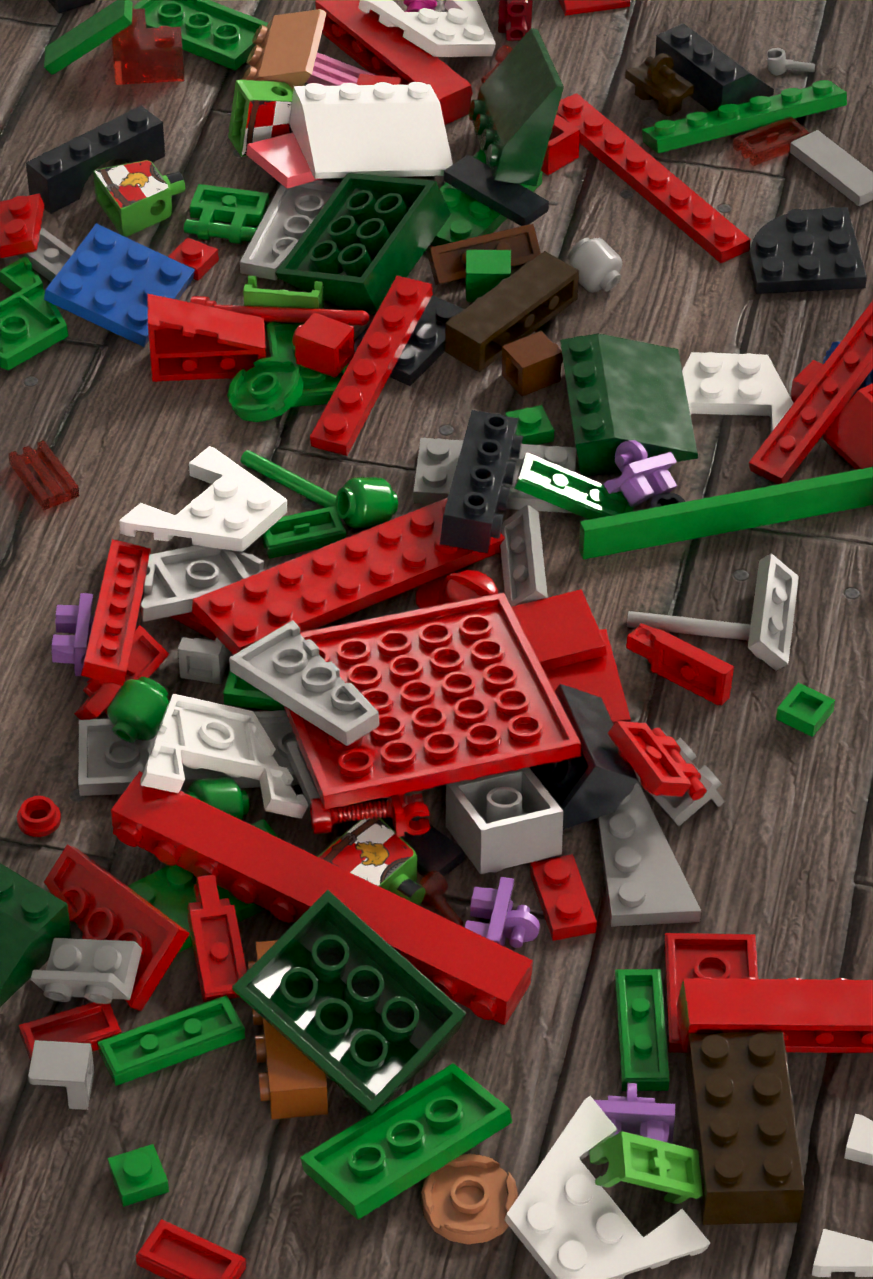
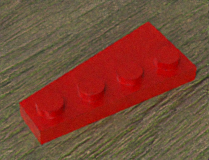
[44,844,190,1011]

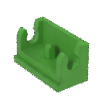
[243,275,324,324]
[589,1131,703,1204]

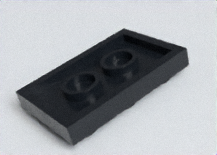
[354,295,464,386]

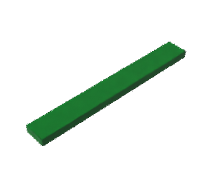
[579,467,873,560]

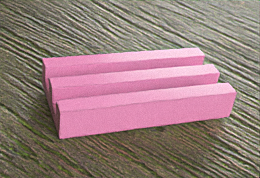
[306,52,375,86]

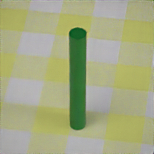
[241,450,337,508]

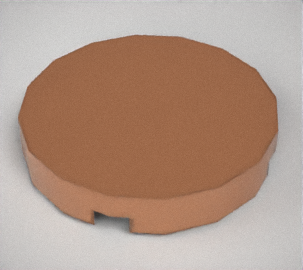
[421,1154,518,1244]

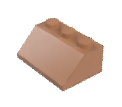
[242,9,327,90]

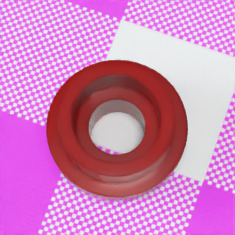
[17,796,61,837]

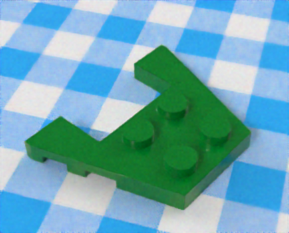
[0,256,68,371]

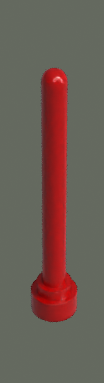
[190,296,369,326]

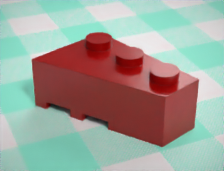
[147,293,266,382]

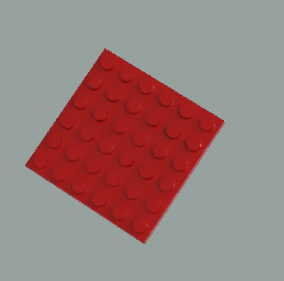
[283,593,581,809]

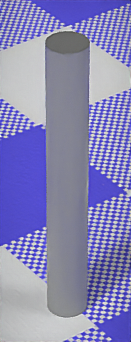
[627,611,751,641]

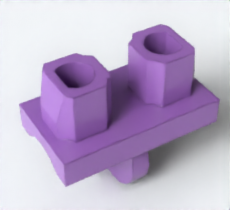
[604,440,677,507]
[52,593,94,676]
[465,877,540,948]
[594,1083,675,1144]

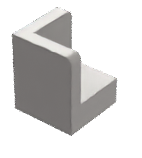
[178,637,232,684]
[28,1040,94,1110]

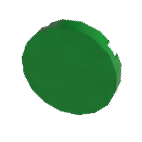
[227,356,304,422]

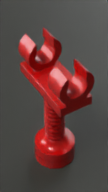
[310,789,431,837]

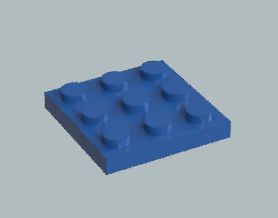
[44,223,195,347]

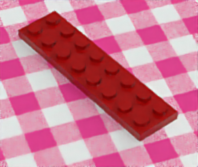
[192,498,505,655]

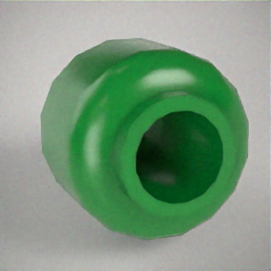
[336,477,398,529]
[107,677,169,743]
[184,776,249,821]

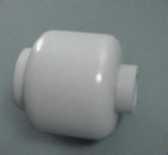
[567,238,622,293]

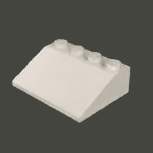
[289,82,453,179]

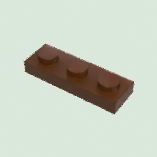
[426,224,541,286]

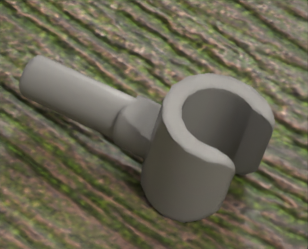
[767,48,815,76]

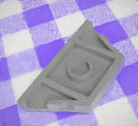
[141,545,265,622]

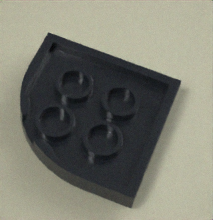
[749,207,867,294]

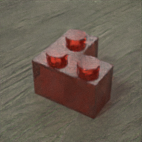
[112,8,185,85]

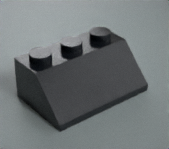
[655,24,774,112]
[529,684,638,830]

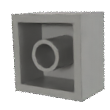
[446,767,563,874]

